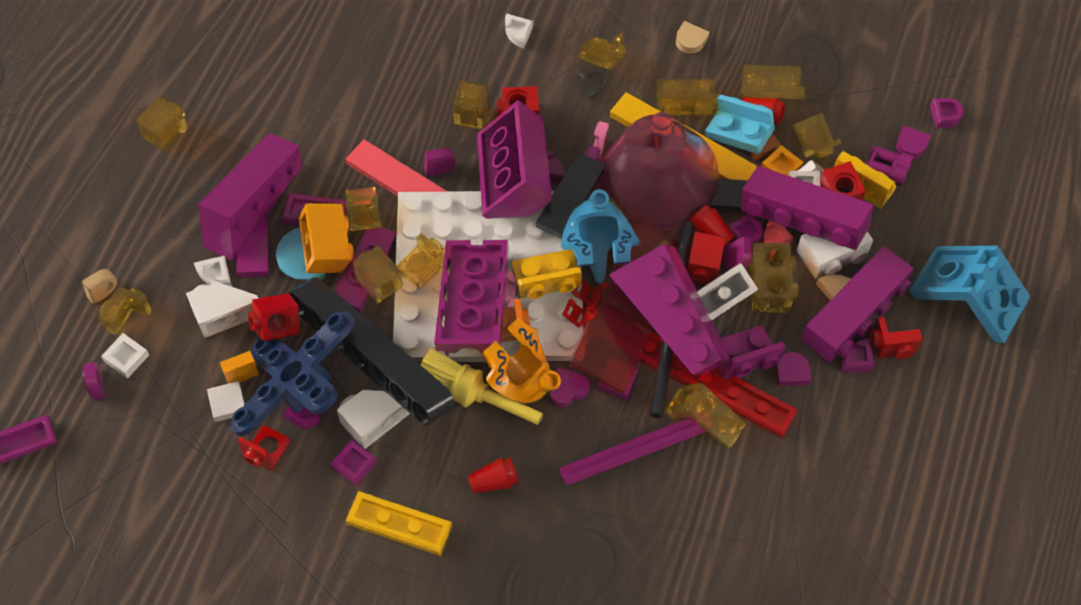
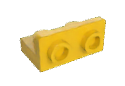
[834,151,896,209]
[511,250,581,299]

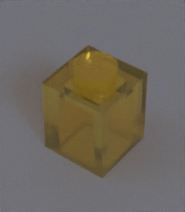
[453,80,489,129]
[136,97,187,151]
[345,187,381,231]
[353,245,403,304]

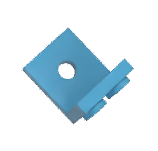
[909,245,1030,343]

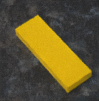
[346,491,452,556]

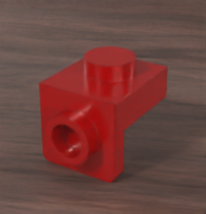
[869,317,923,359]

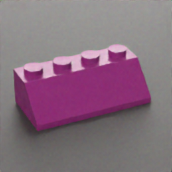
[477,100,552,219]

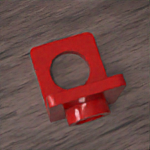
[237,426,290,471]

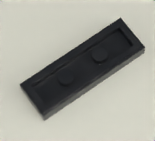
[536,153,606,239]

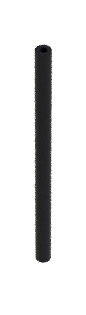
[650,222,694,419]

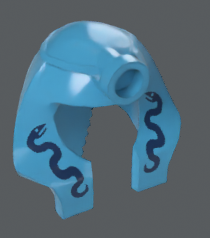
[561,190,640,284]

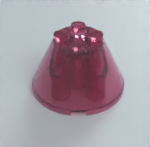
[599,112,718,230]

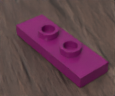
[334,223,397,314]

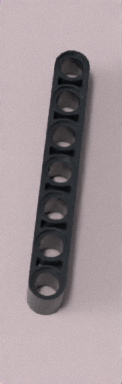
[288,277,455,426]

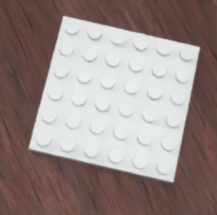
[393,191,584,362]

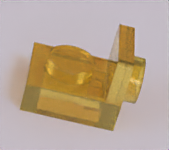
[579,33,627,69]
[396,233,444,290]

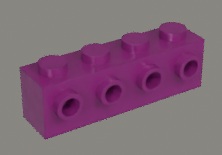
[741,166,873,250]
[801,246,914,363]

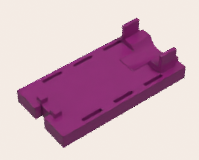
[434,240,509,356]

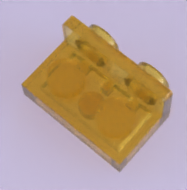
[741,64,805,99]
[656,79,718,116]

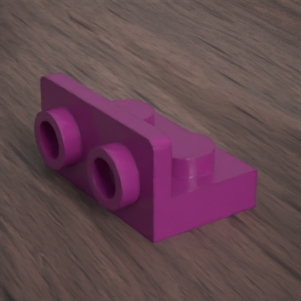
[717,325,786,380]

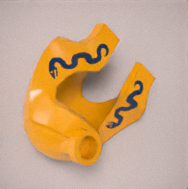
[479,317,561,404]

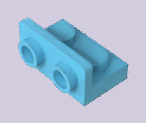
[705,95,775,154]

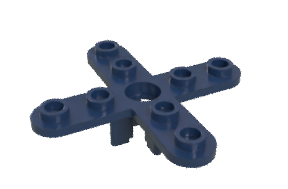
[230,311,355,436]

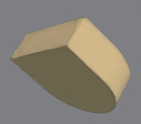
[676,21,710,54]
[82,269,117,304]

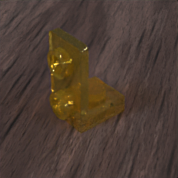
[665,383,745,448]

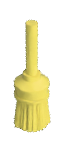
[420,347,543,425]

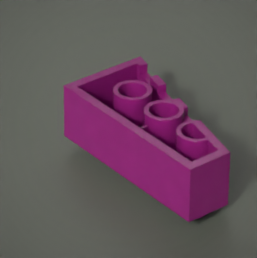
[198,133,302,262]
[609,244,731,375]

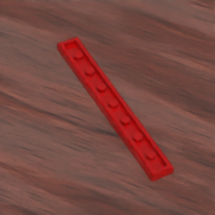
[582,298,798,439]

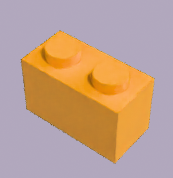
[298,203,353,273]

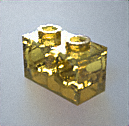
[749,243,799,313]

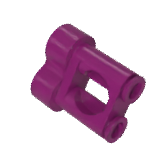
[865,145,914,186]

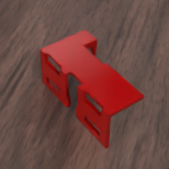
[562,278,606,328]

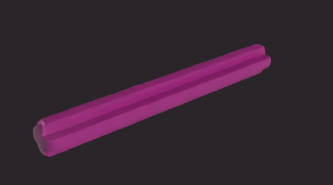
[560,412,712,485]

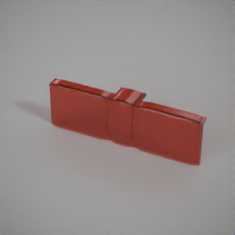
[569,219,679,394]

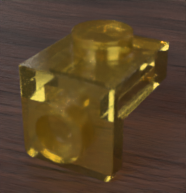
[793,113,842,159]
[98,286,152,336]

